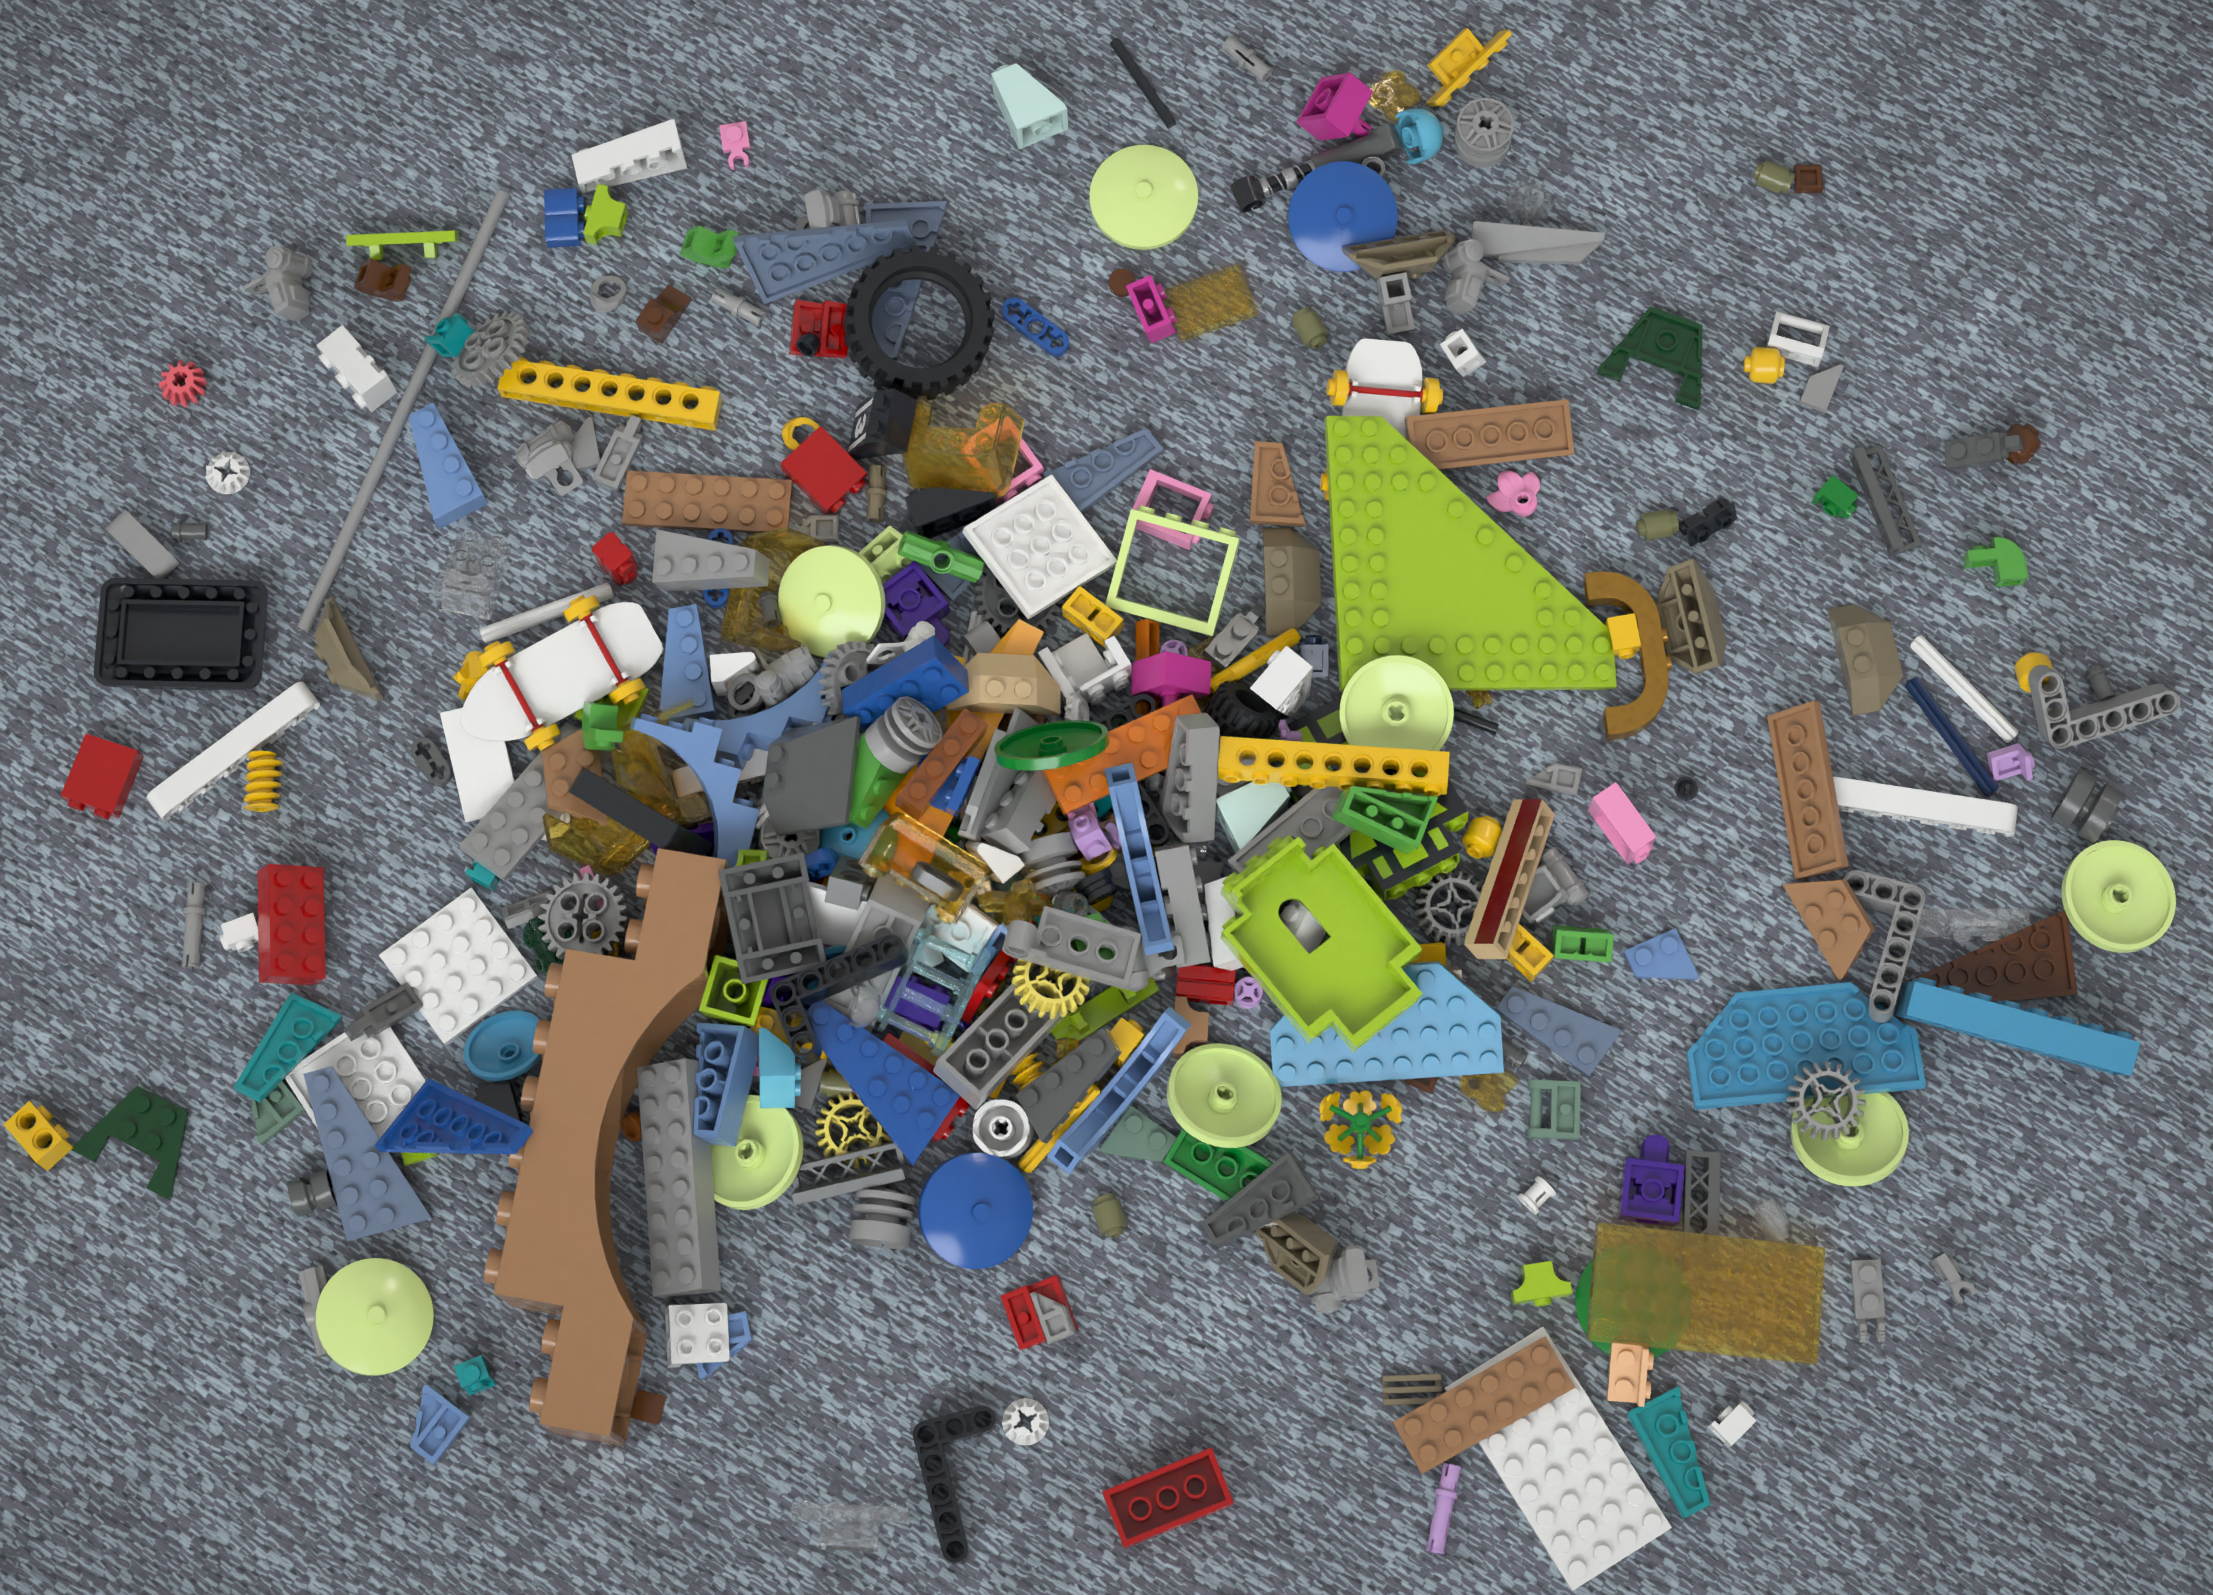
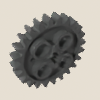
[974,567,1064,638]

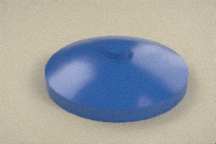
[1288,161,1398,272]
[918,1152,1033,1269]

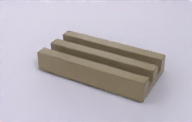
[1382,1374,1442,1406]

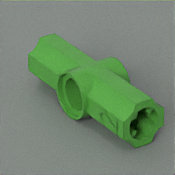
[897,531,985,583]

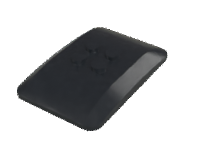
[94,578,268,690]

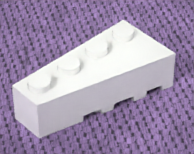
[572,119,687,193]
[1250,646,1313,717]

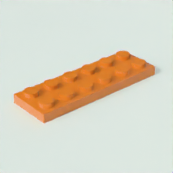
[1042,695,1201,815]

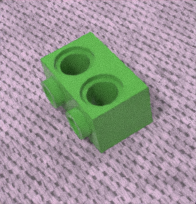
[1550,925,1614,963]

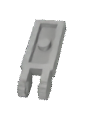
[1850,1259,1885,1342]

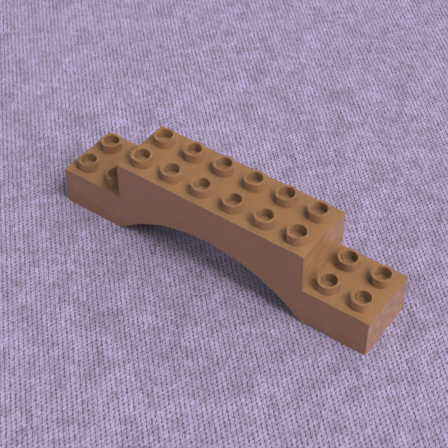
[484,848,730,1446]

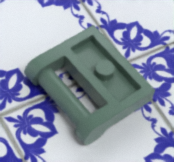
[1527,1080,1581,1140]

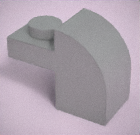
[1377,272,1415,335]

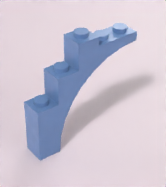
[683,653,836,770]
[630,714,760,868]
[1105,762,1174,956]
[1047,1006,1192,1174]

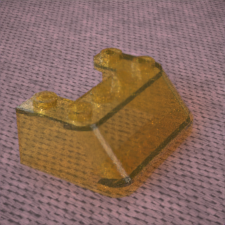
[902,400,1025,498]
[858,812,993,925]

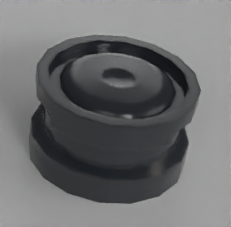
[1074,868,1120,907]

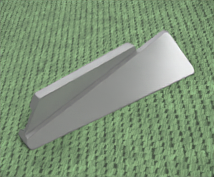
[1471,221,1605,265]
[958,707,1039,842]

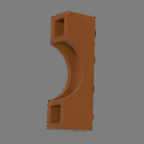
[895,708,988,821]

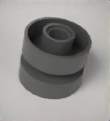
[2050,768,2124,844]

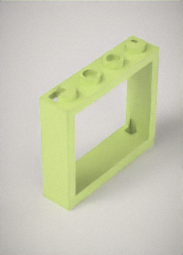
[1105,505,1241,636]

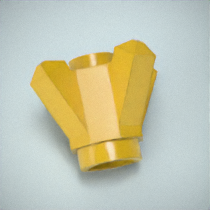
[452,651,492,701]

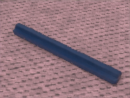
[1905,677,1999,796]

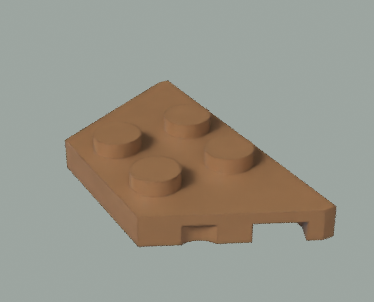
[542,728,608,826]
[1784,879,1875,981]

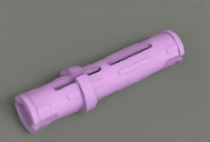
[1425,1463,1461,1555]

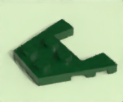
[1597,306,1703,410]
[71,1086,189,1200]

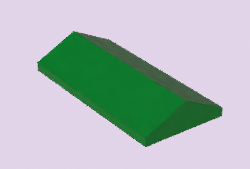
[1163,1129,1273,1201]

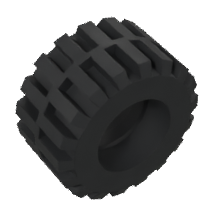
[1203,681,1281,739]

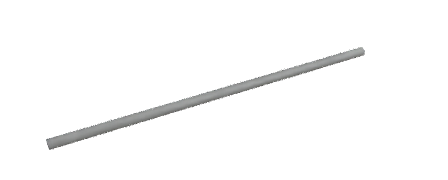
[296,190,510,633]

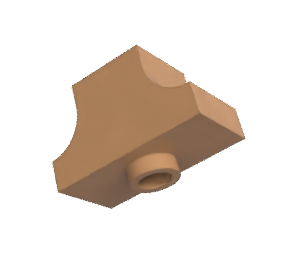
[1172,996,1209,1058]

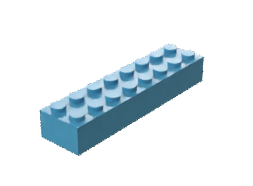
[1895,977,2140,1076]

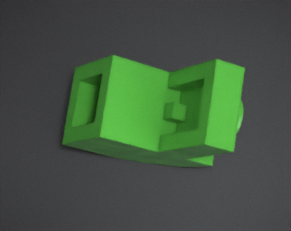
[680,225,739,268]
[1963,537,2028,587]
[582,702,623,751]

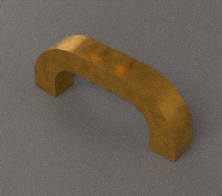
[1583,571,1672,741]

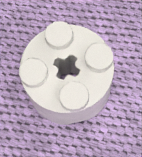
[973,1099,1034,1159]

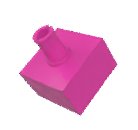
[1296,72,1373,141]
[1131,651,1211,707]

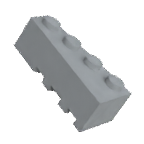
[652,529,770,592]
[1160,713,1220,843]
[1154,842,1211,968]

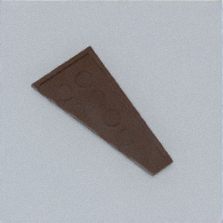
[1901,910,2078,1003]

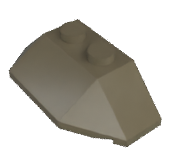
[1342,229,1455,280]
[1262,528,1321,636]
[1655,559,1727,674]
[313,597,384,701]
[1827,604,1903,716]
[1255,1212,1337,1295]

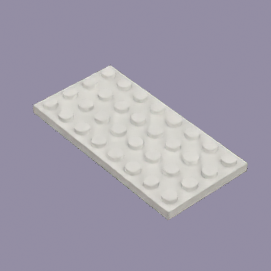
[1444,1327,1672,1591]

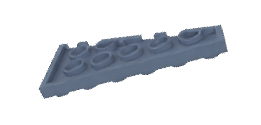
[865,201,948,361]
[733,220,916,304]
[303,1066,432,1242]

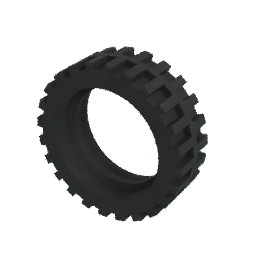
[843,245,995,401]

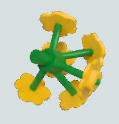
[1319,1090,1402,1170]

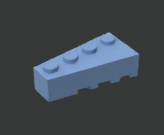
[409,403,488,529]
[659,604,717,726]
[693,1022,759,1147]

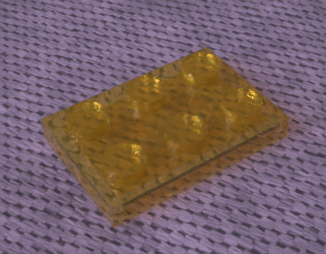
[1164,264,1258,342]

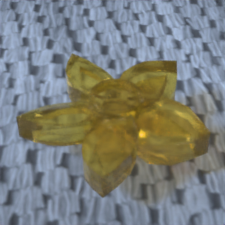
[1465,690,1493,709]

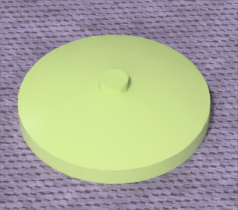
[1089,145,1198,250]
[778,545,885,657]
[1339,655,1454,751]
[2062,840,2176,953]
[1167,1043,1282,1148]
[1791,1092,1909,1186]
[710,1095,803,1210]
[315,1258,434,1376]

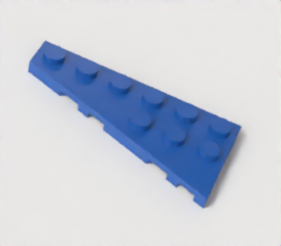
[800,1000,960,1167]
[374,1078,534,1154]

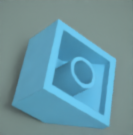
[759,1028,801,1108]

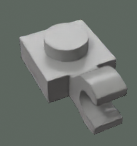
[1931,1253,1976,1304]

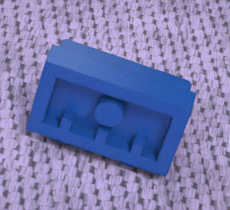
[914,748,980,817]

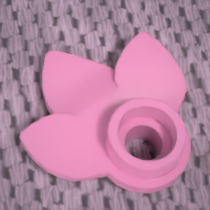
[1486,471,1540,517]

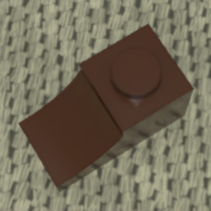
[636,284,692,344]

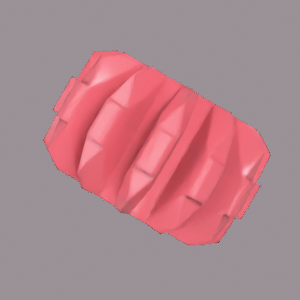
[159,360,207,408]

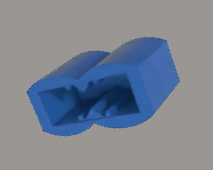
[544,188,585,248]

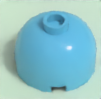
[1394,108,1444,165]

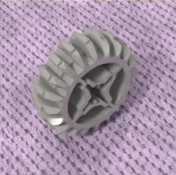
[1415,871,1482,947]
[1786,1061,1866,1141]

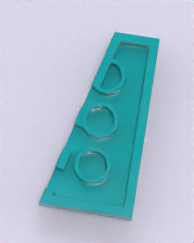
[234,992,342,1102]
[1626,1386,1711,1519]

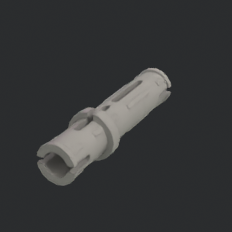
[181,882,206,969]

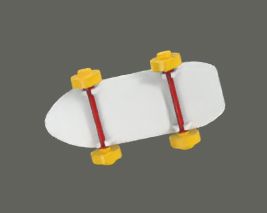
[1320,338,1443,501]
[460,595,663,751]

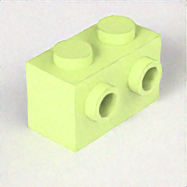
[859,526,914,584]

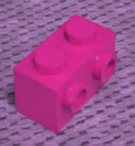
[1126,275,1177,344]

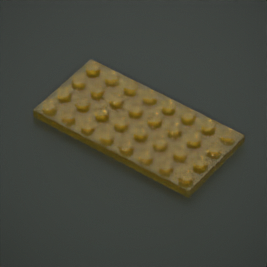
[1586,1223,1825,1365]

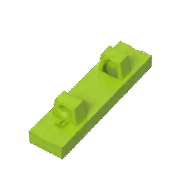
[346,230,459,261]
[1051,977,1160,1052]

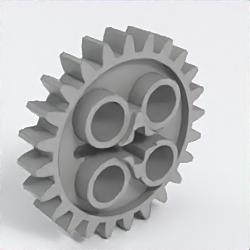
[450,311,531,388]
[818,641,885,732]
[538,872,630,960]

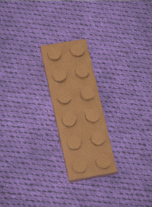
[1405,399,1574,470]
[622,470,793,535]
[1767,701,1848,880]
[1392,1336,1575,1475]

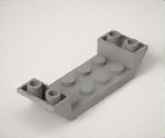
[822,868,934,1033]

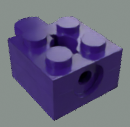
[882,561,950,648]
[884,974,977,1034]
[1617,1134,1685,1227]

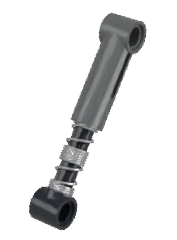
[1230,123,1404,213]

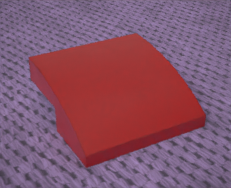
[789,299,848,358]
[1000,1275,1079,1351]

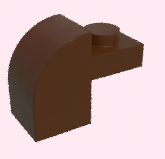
[354,259,411,302]

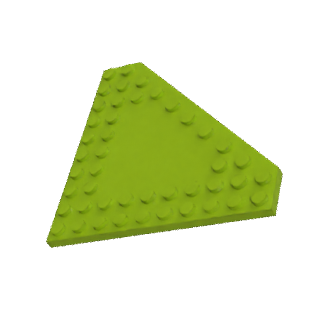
[1324,416,1617,691]

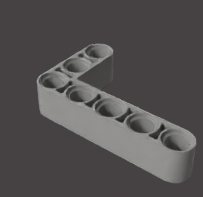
[2028,665,2180,749]
[1844,870,1925,1023]

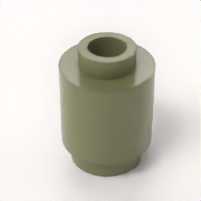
[1752,159,1795,194]
[1291,307,1329,349]
[1636,509,1679,541]
[820,1069,856,1099]
[1092,1193,1128,1238]

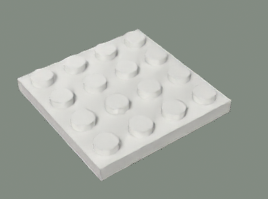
[962,474,1117,620]
[379,888,538,1045]
[285,1027,426,1138]

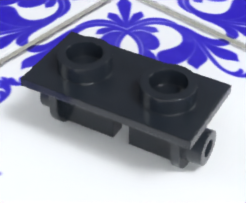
[1679,498,1737,547]

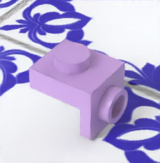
[1987,743,2035,781]
[1068,810,1113,861]

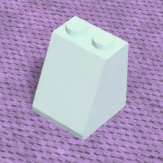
[991,63,1068,149]
[1215,782,1292,854]

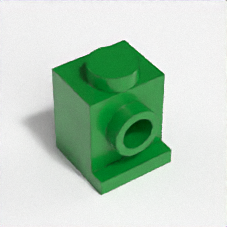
[1812,475,1859,520]

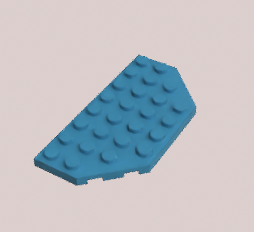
[1270,961,1504,1087]
[1686,982,1926,1110]

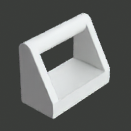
[1766,311,1830,367]
[710,652,760,696]
[965,840,1025,883]

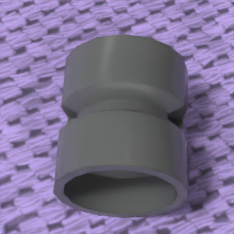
[287,1169,337,1217]

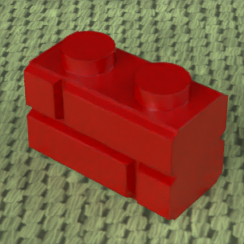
[592,532,639,586]
[1176,963,1236,1006]

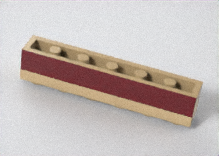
[1464,799,1555,959]

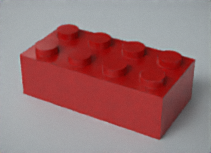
[257,864,326,985]
[1102,1447,1234,1549]

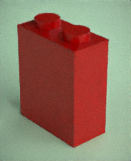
[781,426,867,515]
[60,734,144,820]

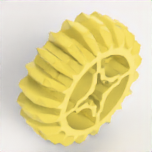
[1012,948,1090,1020]
[815,1092,892,1169]

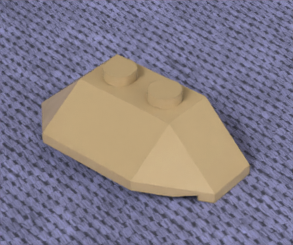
[947,653,1061,716]

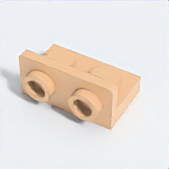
[1607,1341,1654,1407]

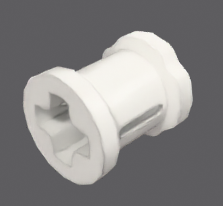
[1517,1176,1556,1215]

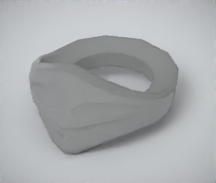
[590,275,627,313]
[727,673,763,712]

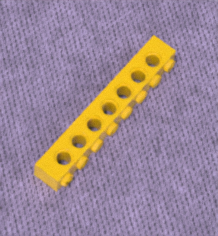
[497,356,722,431]
[1218,736,1450,796]

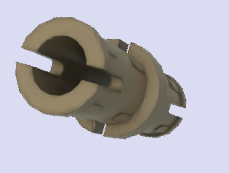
[865,465,887,522]

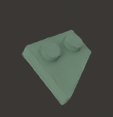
[251,1081,306,1146]
[1099,1106,1177,1163]

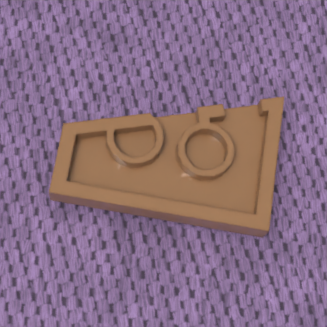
[1250,441,1305,527]

